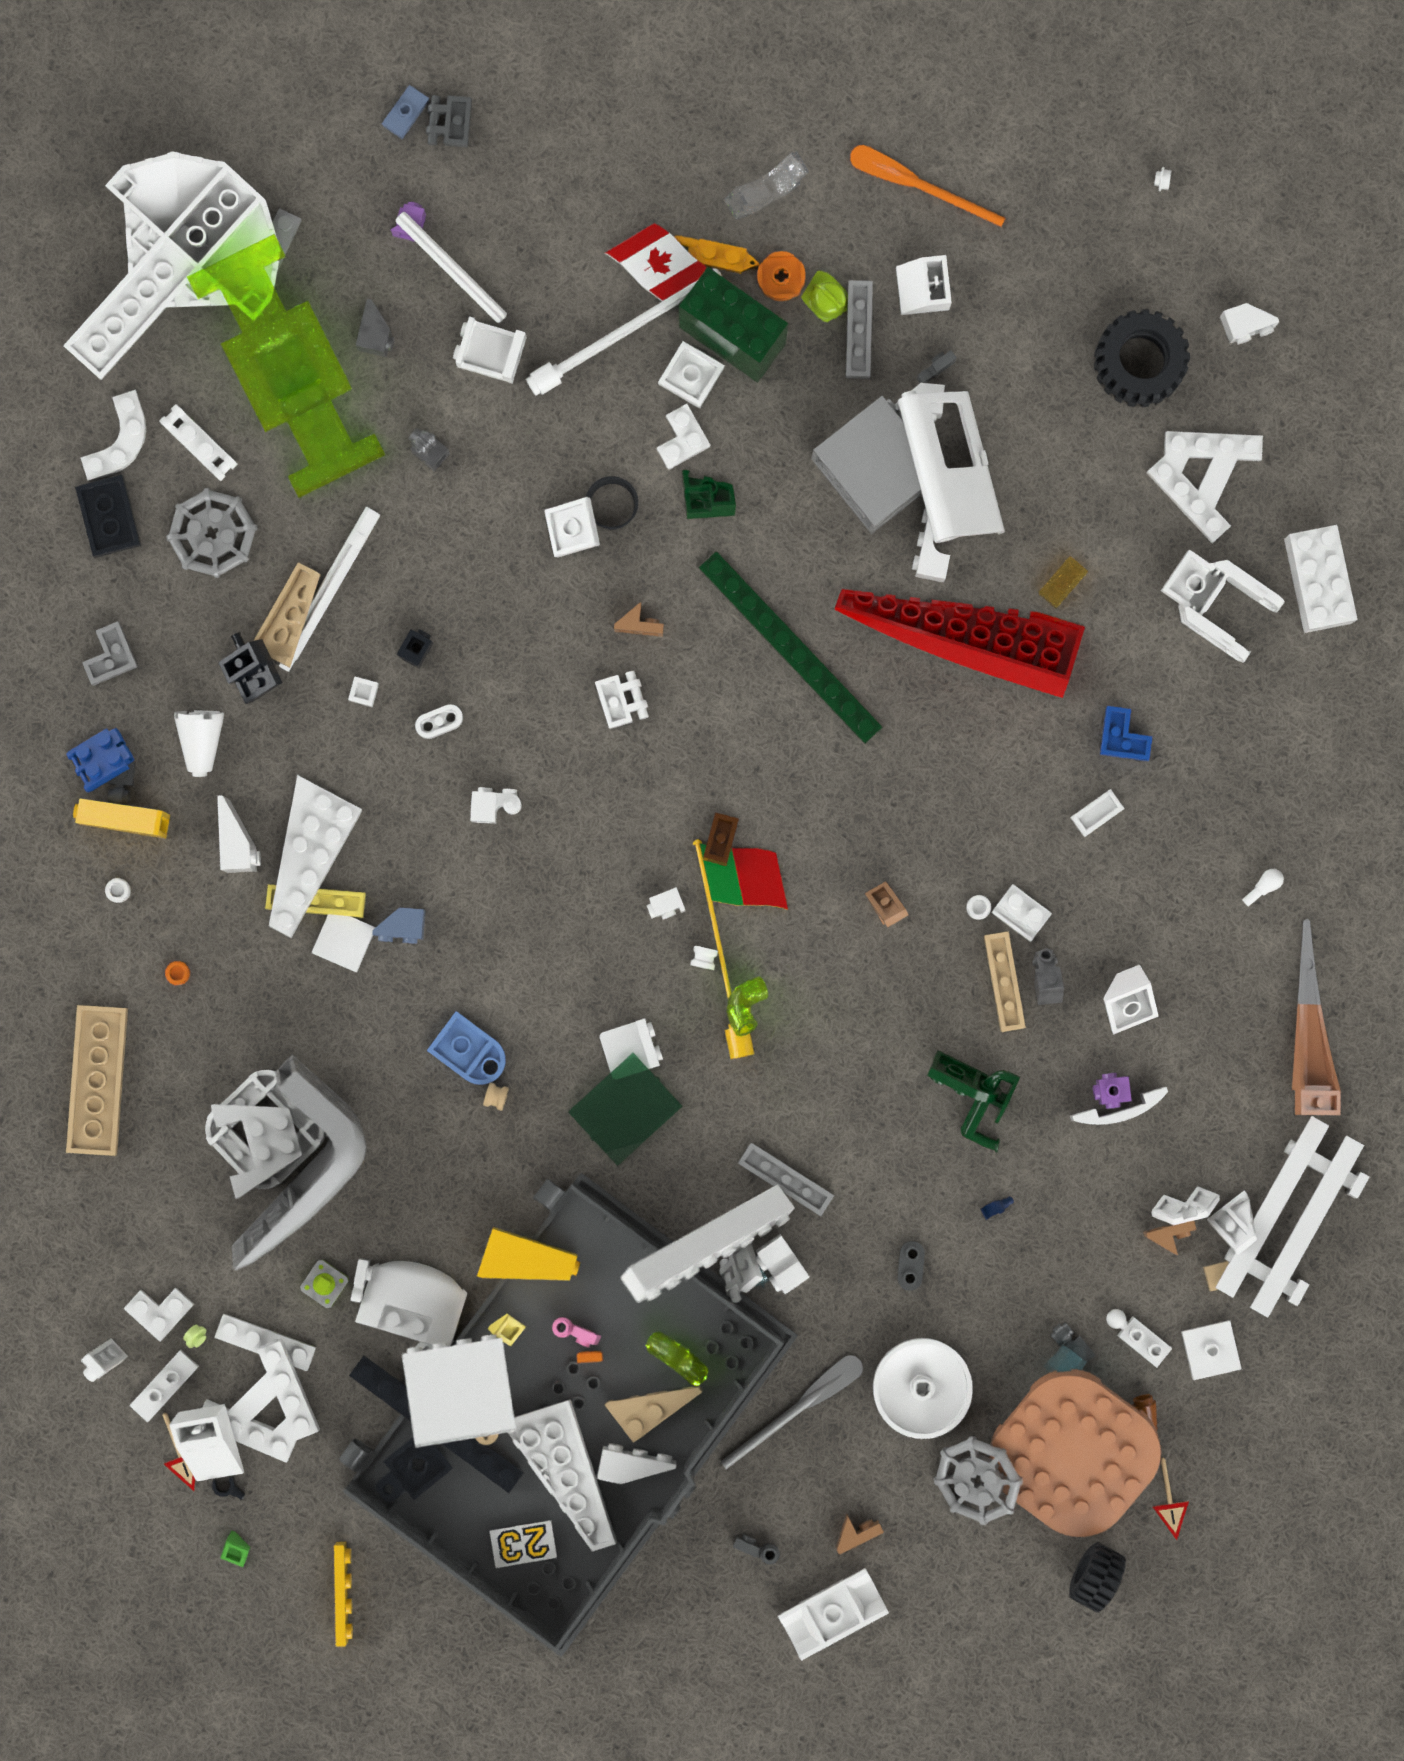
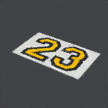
[490,1520,557,1568]

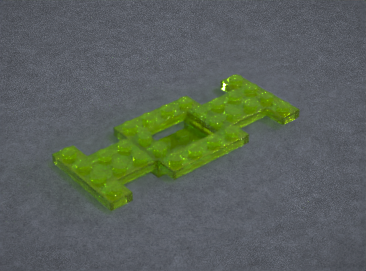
[187,234,386,498]

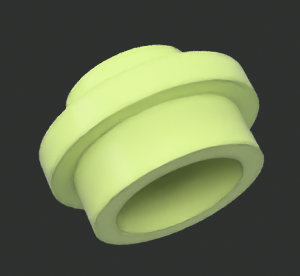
[183,1324,206,1348]

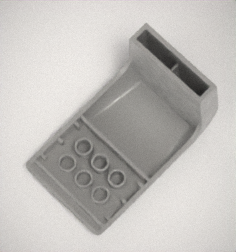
[232,1054,366,1270]

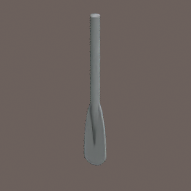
[720,1355,863,1469]

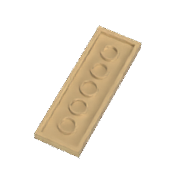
[66,1005,128,1156]

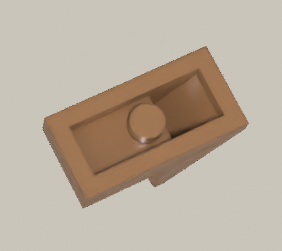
[614,603,664,637]
[865,881,908,927]
[1143,1220,1197,1255]
[836,1514,884,1555]

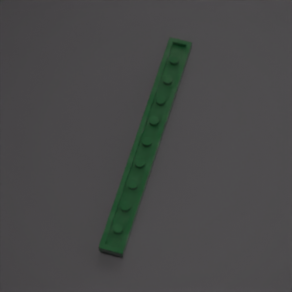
[699,551,883,744]

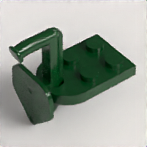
[927,1050,1020,1153]

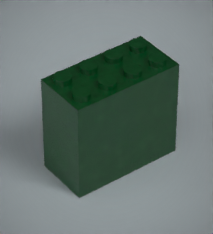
[679,267,788,383]

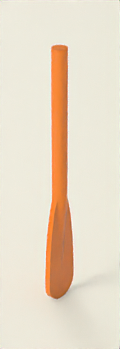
[850,145,1005,227]

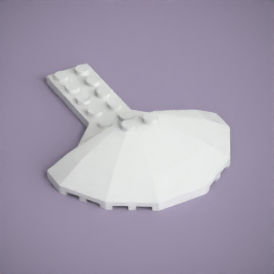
[64,152,281,380]

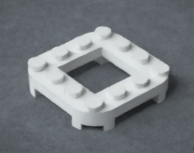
[205,1070,326,1189]

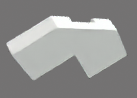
[1152,1186,1220,1225]

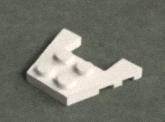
[211,1104,302,1199]

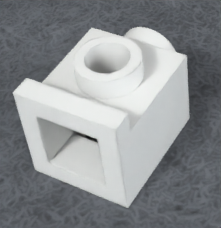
[647,888,685,920]

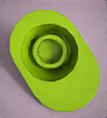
[801,271,848,322]

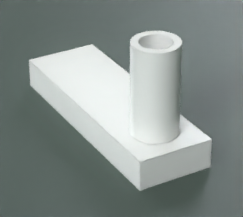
[81,1338,128,1382]

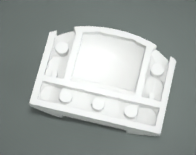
[355,1261,467,1347]

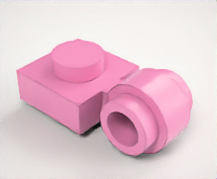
[552,1318,601,1347]

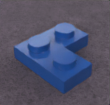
[1100,706,1152,761]

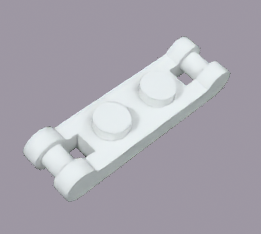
[159,404,238,481]

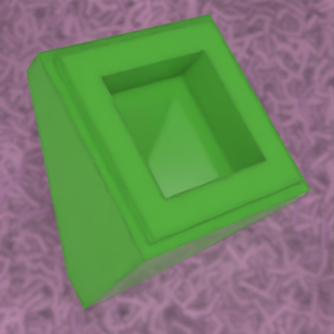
[221,1531,250,1567]

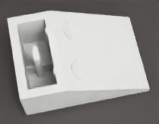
[170,1404,244,1481]

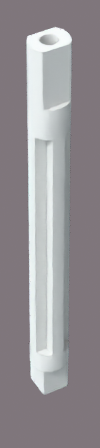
[276,507,380,672]

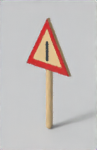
[163,1413,195,1491]
[1153,1457,1189,1540]

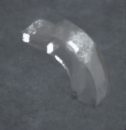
[724,151,809,220]

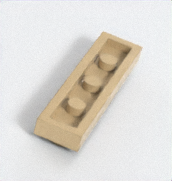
[984,931,1026,1032]

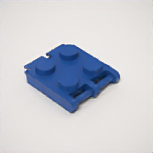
[66,728,135,792]

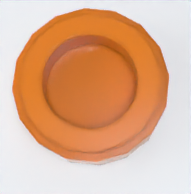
[165,961,190,985]

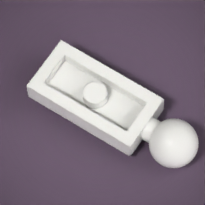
[1106,1309,1172,1367]

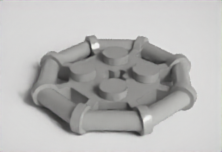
[166,488,258,578]
[934,1436,1023,1525]

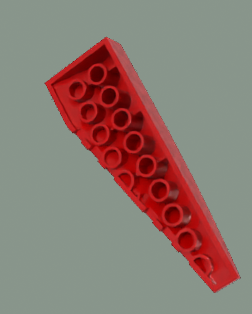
[834,589,1085,698]

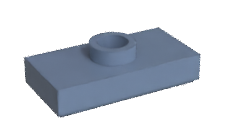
[382,85,430,139]

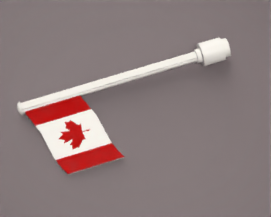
[526,223,722,396]

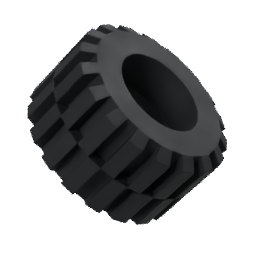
[1069,1542,1126,1613]

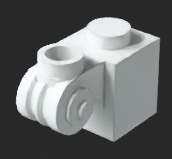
[470,787,522,824]

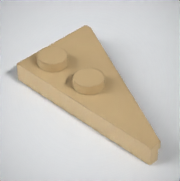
[605,1386,703,1443]

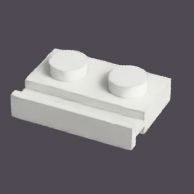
[991,884,1052,942]

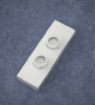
[130,1350,199,1422]

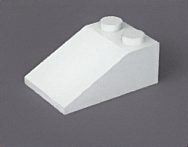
[218,796,261,873]

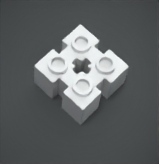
[755,1234,810,1294]

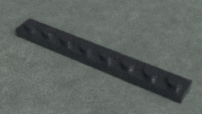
[349,1355,524,1493]

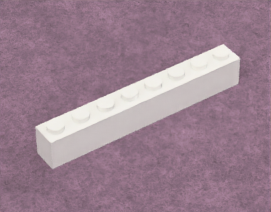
[621,1184,795,1303]

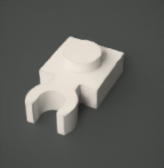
[351,1258,374,1302]

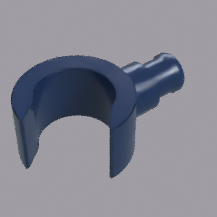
[980,1196,1014,1220]

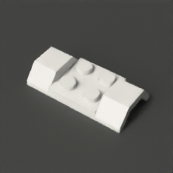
[778,1568,889,1661]

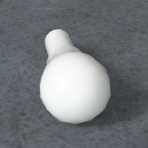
[1242,868,1284,907]

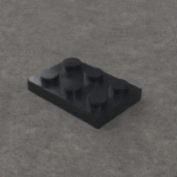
[75,475,142,558]

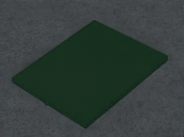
[568,1052,683,1166]

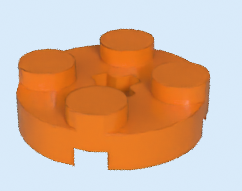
[757,251,806,301]

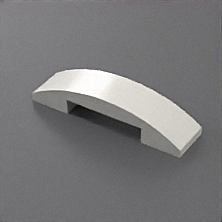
[1070,1087,1168,1125]

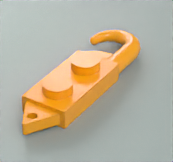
[674,236,759,274]

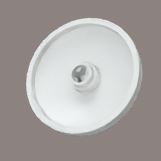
[873,1338,973,1439]

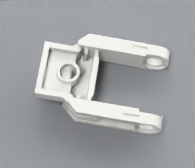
[1161,550,1284,663]

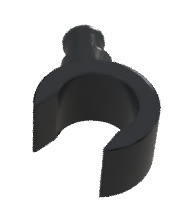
[212,1475,245,1500]

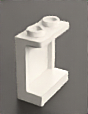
[453,317,526,383]

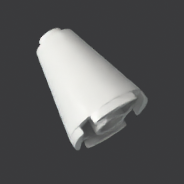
[174,710,224,777]

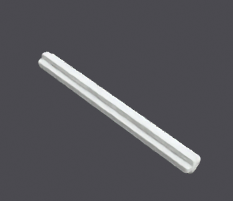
[396,212,507,323]

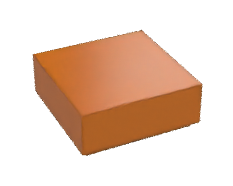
[577,1350,604,1363]

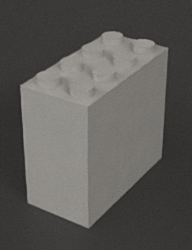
[811,396,922,534]

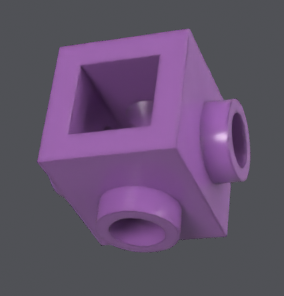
[1093,1073,1132,1109]

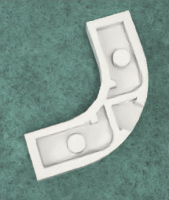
[81,390,146,482]

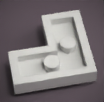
[657,404,711,470]
[124,1288,194,1342]

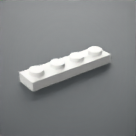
[214,1314,316,1371]

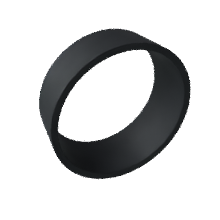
[586,476,639,530]

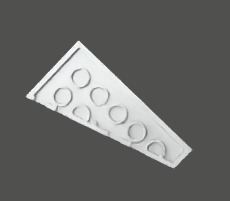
[508,1399,617,1551]

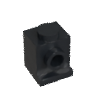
[396,629,434,669]

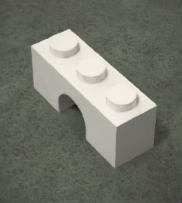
[912,508,950,583]

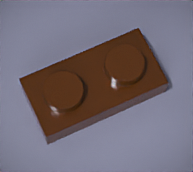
[703,812,739,866]

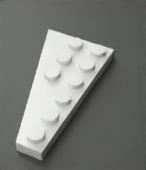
[269,775,362,938]

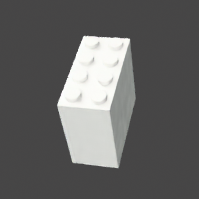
[402,1335,516,1448]

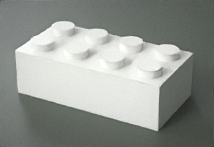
[1284,525,1357,633]

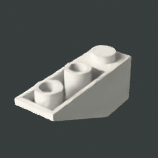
[597,1443,676,1484]

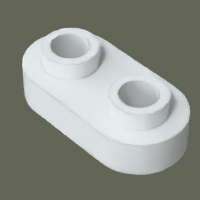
[415,705,463,739]

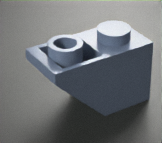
[372,908,426,944]

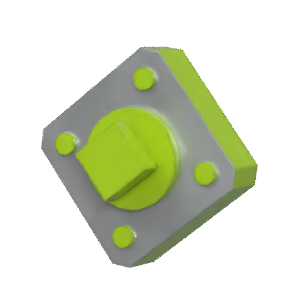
[300,1260,349,1308]

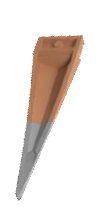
[1292,919,1341,1115]

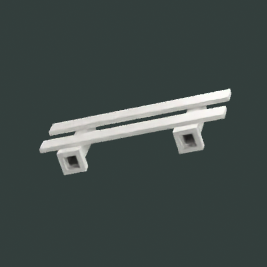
[1215,1116,1369,1318]

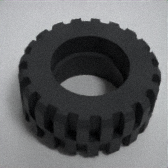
[1094,309,1190,407]

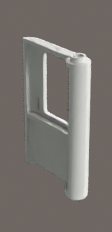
[898,390,1005,543]

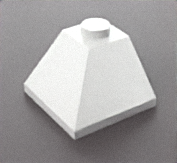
[1103,965,1158,1035]

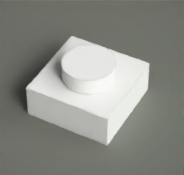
[348,677,379,707]

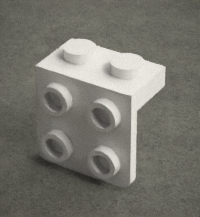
[600,1018,663,1079]

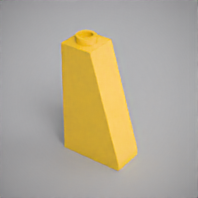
[73,799,170,839]
[477,1227,581,1280]

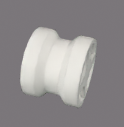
[690,946,718,970]

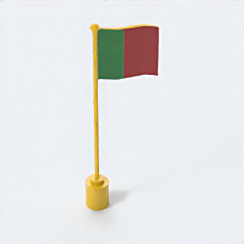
[693,839,788,1059]

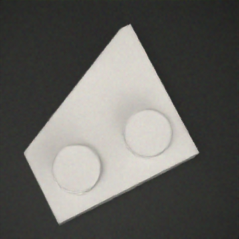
[1207,1191,1257,1255]

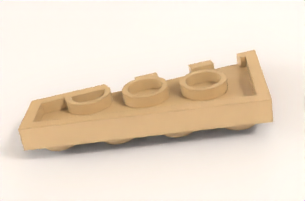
[254,563,320,668]

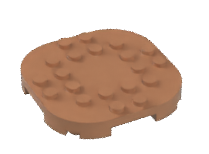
[990,1369,1161,1537]

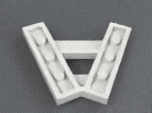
[1147,431,1263,543]
[203,1339,320,1463]

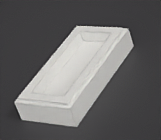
[1070,789,1125,837]

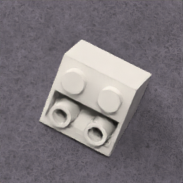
[896,255,952,315]

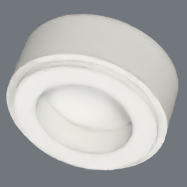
[105,878,131,903]
[966,895,991,920]

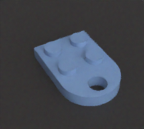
[427,1011,506,1085]

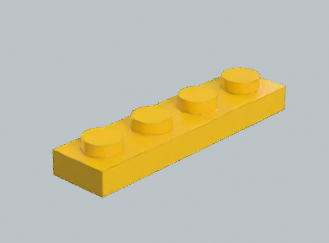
[334,1542,353,1647]

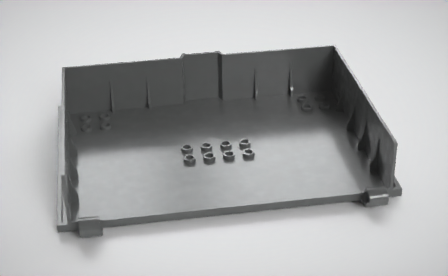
[339,1173,798,1657]

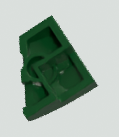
[682,470,736,519]

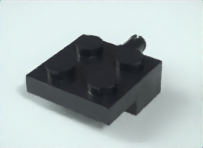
[218,632,283,704]

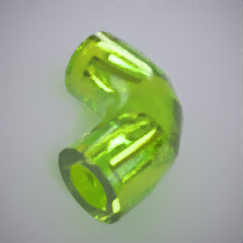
[726,976,768,1036]
[646,1331,708,1386]

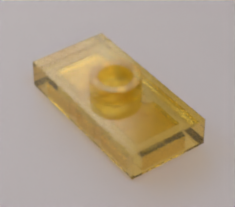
[1038,556,1088,609]

